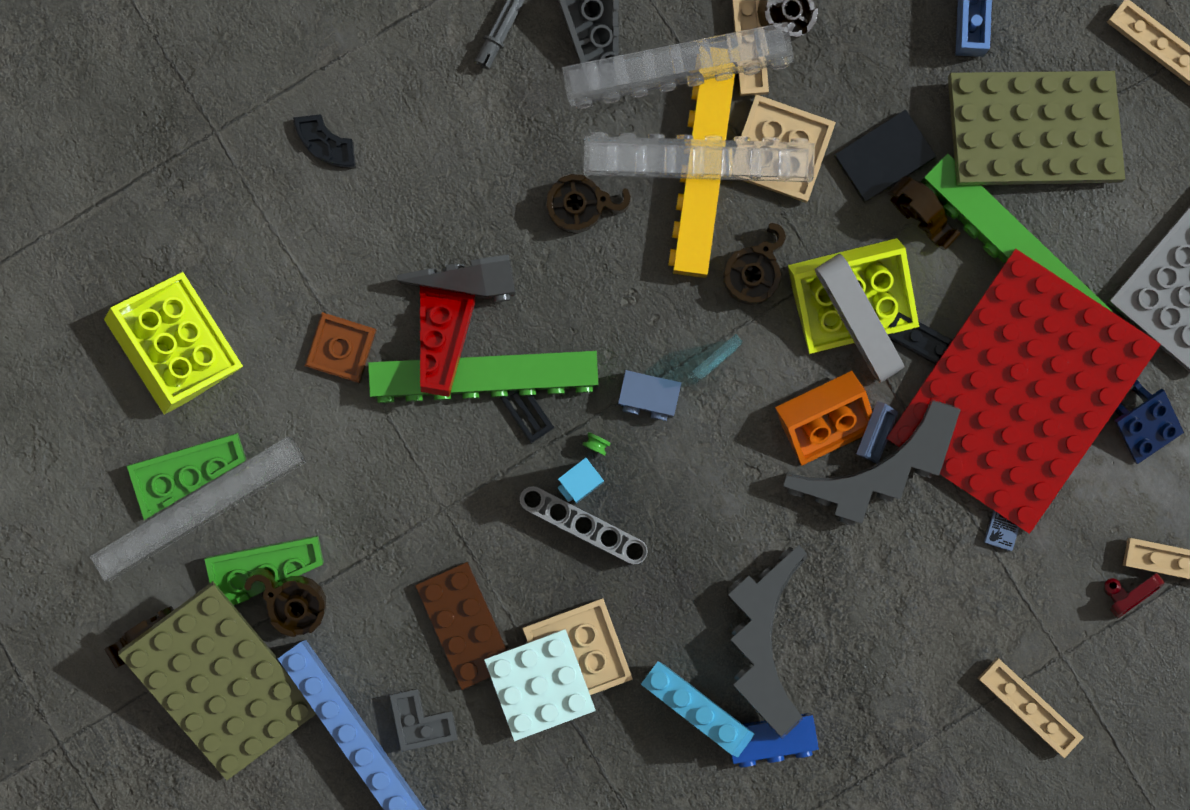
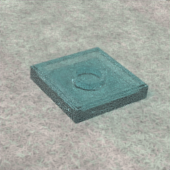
[690,334,743,383]

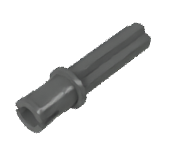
[474,0,525,70]

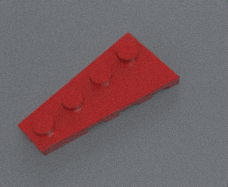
[420,286,475,397]

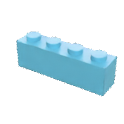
[641,661,755,757]

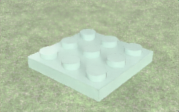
[485,629,596,741]

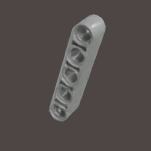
[815,254,904,383]
[520,486,648,564]

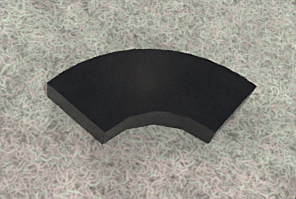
[293,114,356,168]

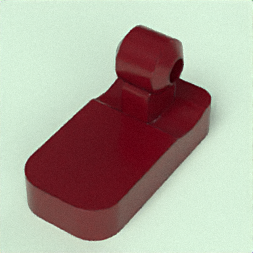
[1104,573,1165,619]

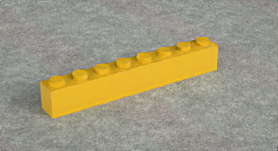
[668,47,738,278]

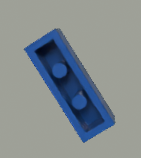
[730,713,819,767]

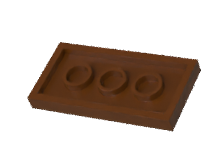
[415,562,507,690]

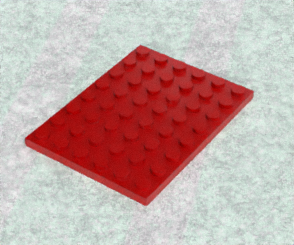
[886,249,1161,534]

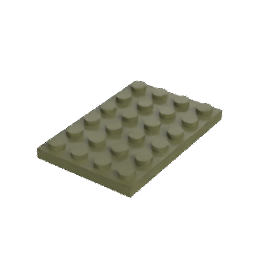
[948,71,1125,186]
[118,581,316,780]

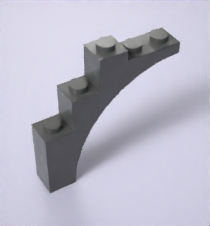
[783,399,961,526]
[728,545,807,739]

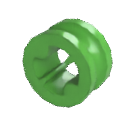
[582,432,611,456]

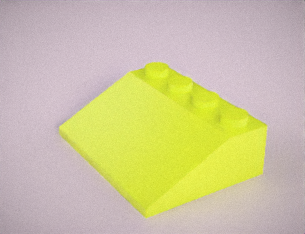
[788,238,919,354]
[104,272,243,415]

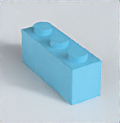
[557,458,604,503]

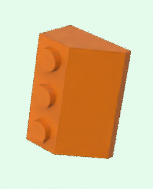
[775,371,873,466]

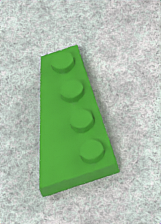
[127,433,246,520]
[204,535,324,605]

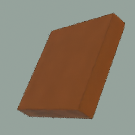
[305,312,377,383]

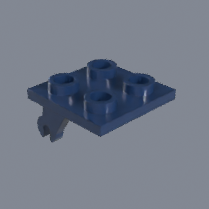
[1115,380,1184,464]

